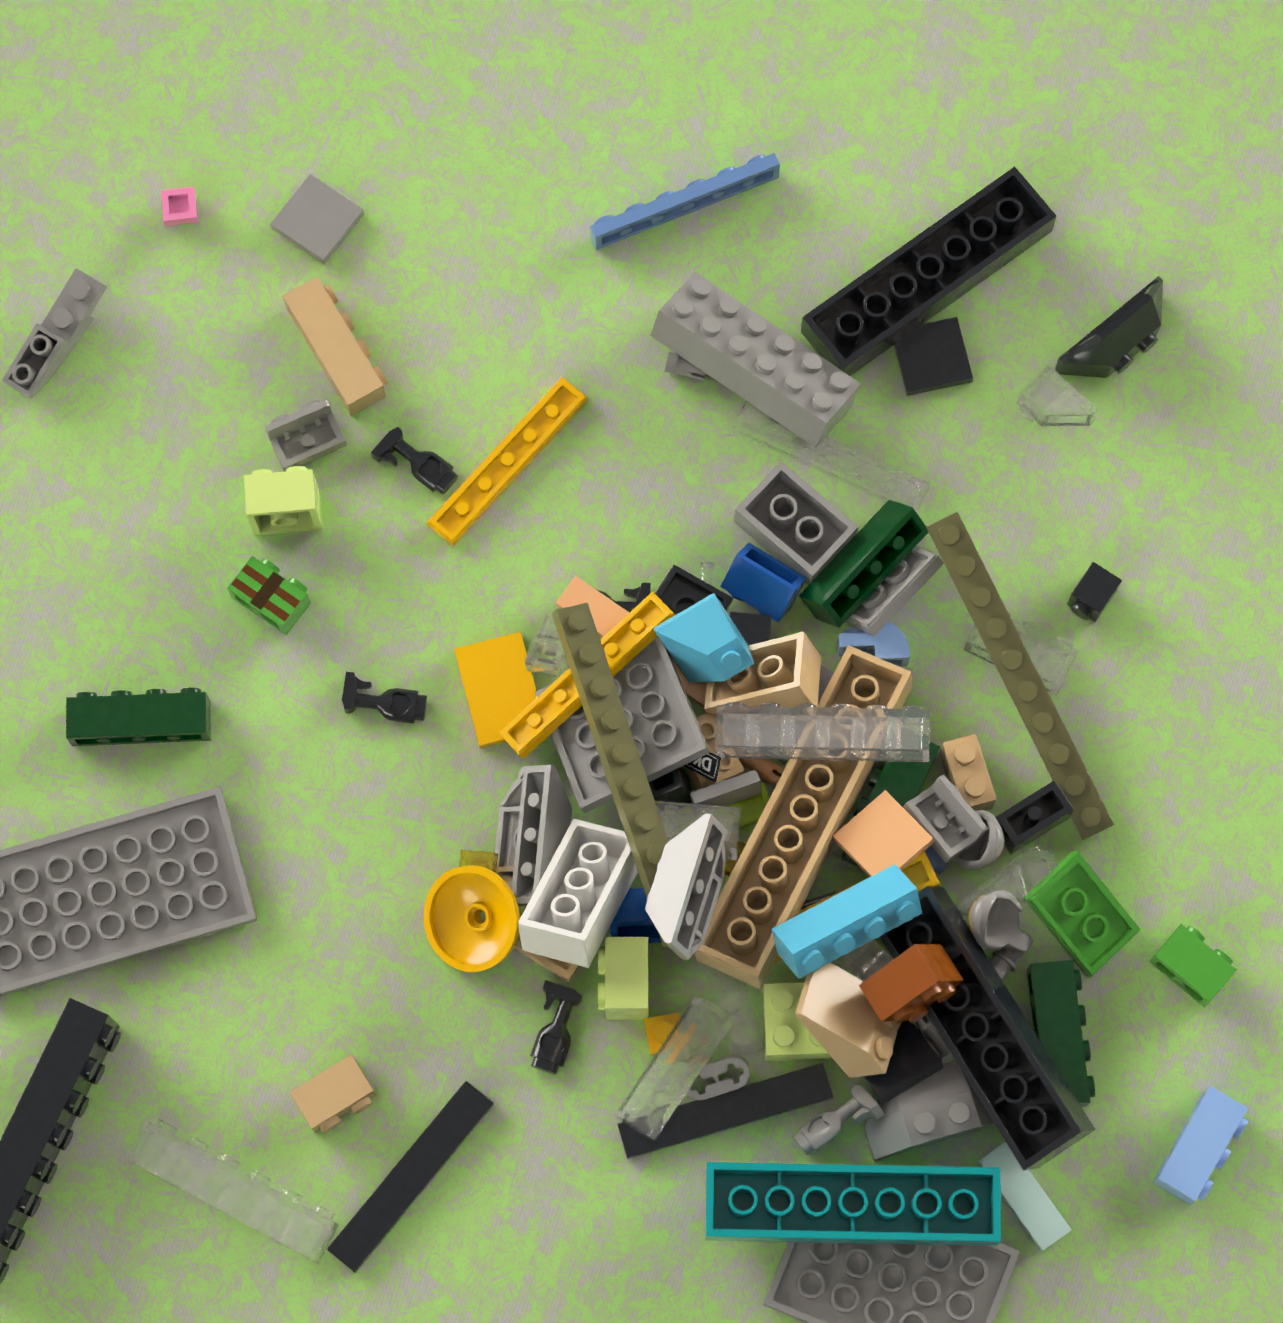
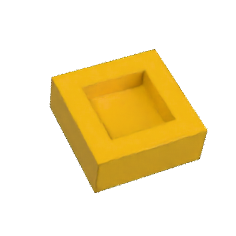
[644,1012,685,1056]

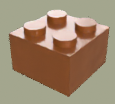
[859,944,964,1024]

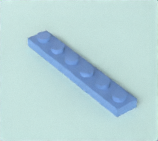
[590,153,780,250]

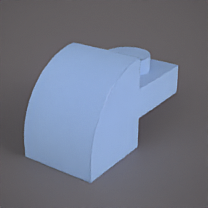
[837,622,910,667]

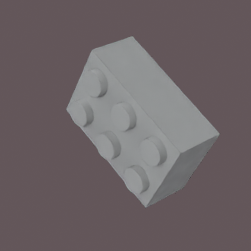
[734,461,858,585]

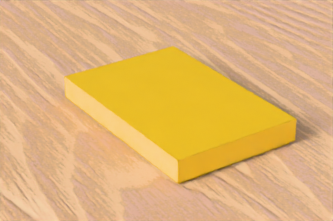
[454,632,537,749]

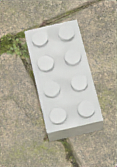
[518,819,638,968]

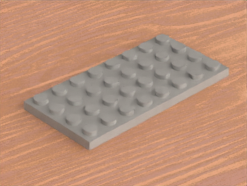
[0,786,258,997]

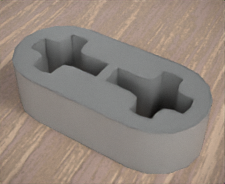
[683,1054,750,1100]

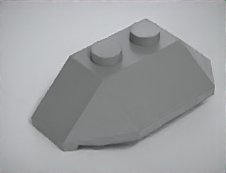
[493,765,572,906]
[645,814,728,960]
[864,1060,996,1161]

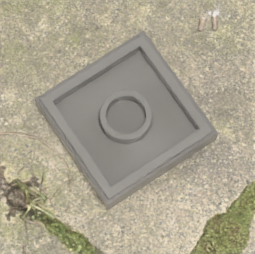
[270,174,364,264]

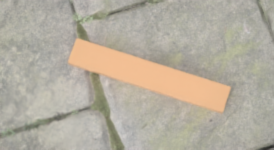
[555,575,731,723]

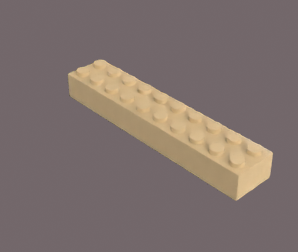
[695,645,912,990]

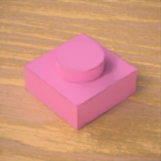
[161,187,199,226]

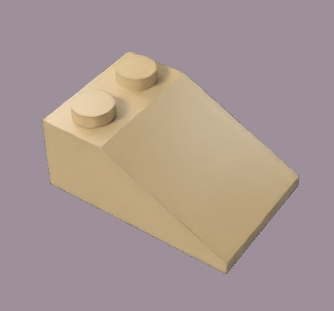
[704,632,821,719]
[795,962,901,1078]

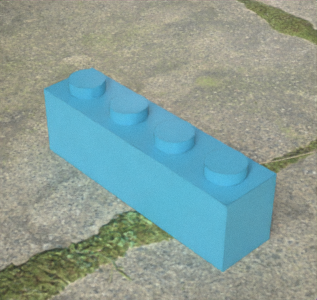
[772,864,922,979]

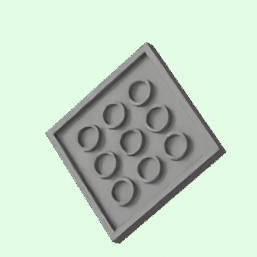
[535,636,710,813]

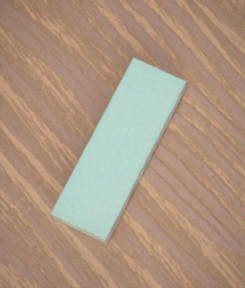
[977,1142,1072,1252]

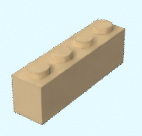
[282,276,387,416]

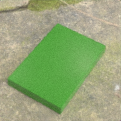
[1023,850,1141,977]

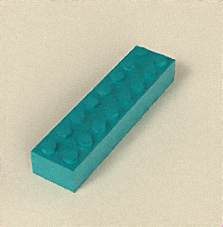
[705,1162,1001,1246]

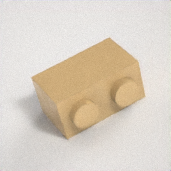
[939,734,997,811]
[290,1054,377,1134]

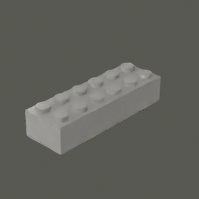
[650,272,861,448]

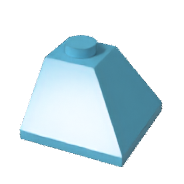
[654,593,755,682]

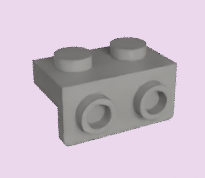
[265,400,347,472]
[903,775,987,863]

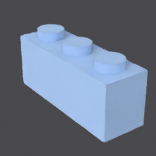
[1153,1086,1248,1205]

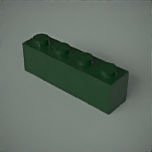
[799,500,929,628]
[66,687,211,746]
[841,729,940,869]
[1026,960,1095,1107]

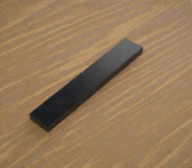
[617,1063,833,1160]
[327,1081,494,1273]

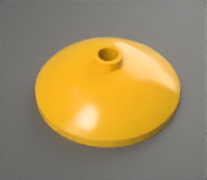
[423,865,520,972]

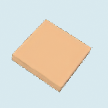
[833,790,934,877]

